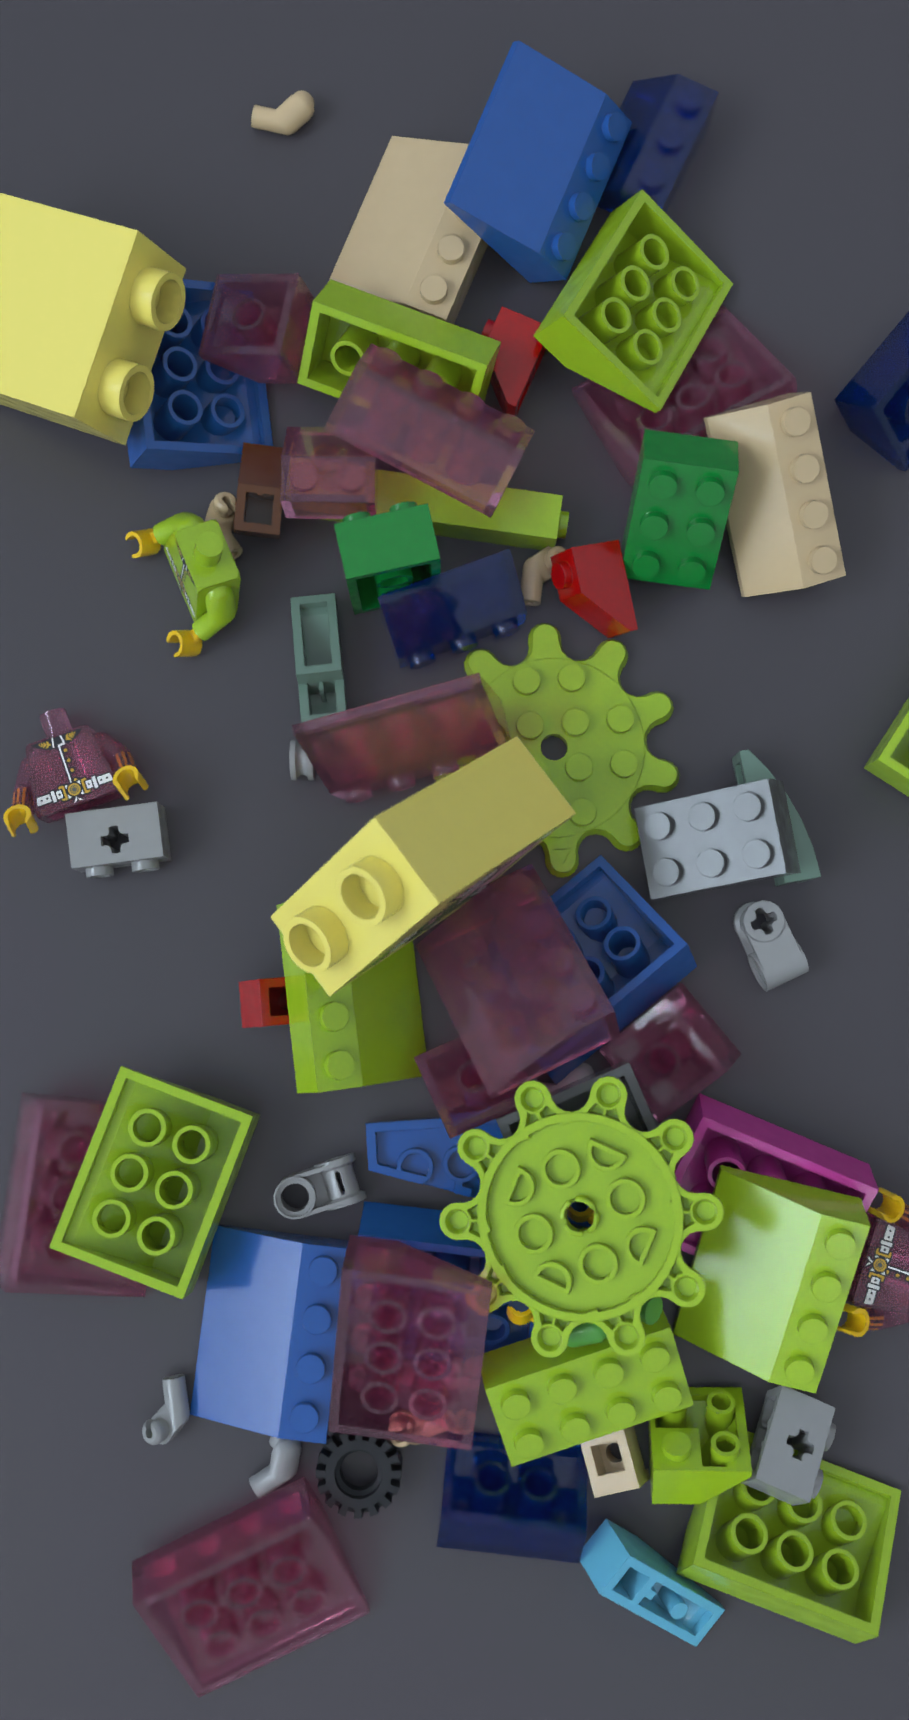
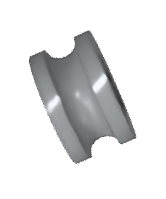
[289,739,316,780]

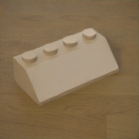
[704,392,846,597]

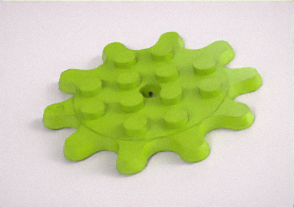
[428,623,679,878]
[439,1076,724,1358]

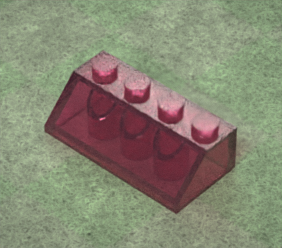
[324,343,535,518]

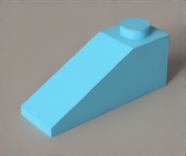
[576,1518,725,1647]

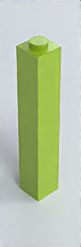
[287,458,569,550]

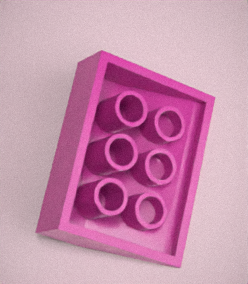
[675,1093,879,1256]

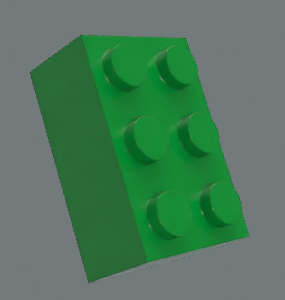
[621,429,739,590]
[334,501,441,615]

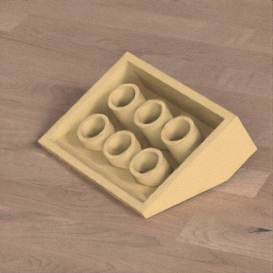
[328,136,488,324]

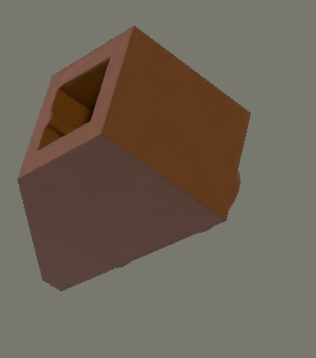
[233,442,288,540]

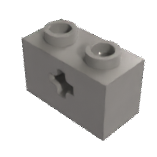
[65,801,172,879]
[741,1385,836,1506]

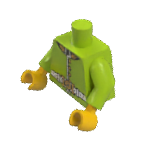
[125,511,241,657]

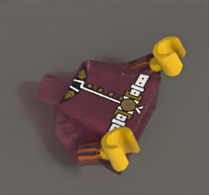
[3,708,149,837]
[837,1187,909,1337]

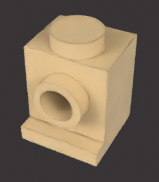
[580,1426,650,1498]

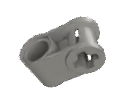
[733,900,809,992]
[273,1152,367,1220]

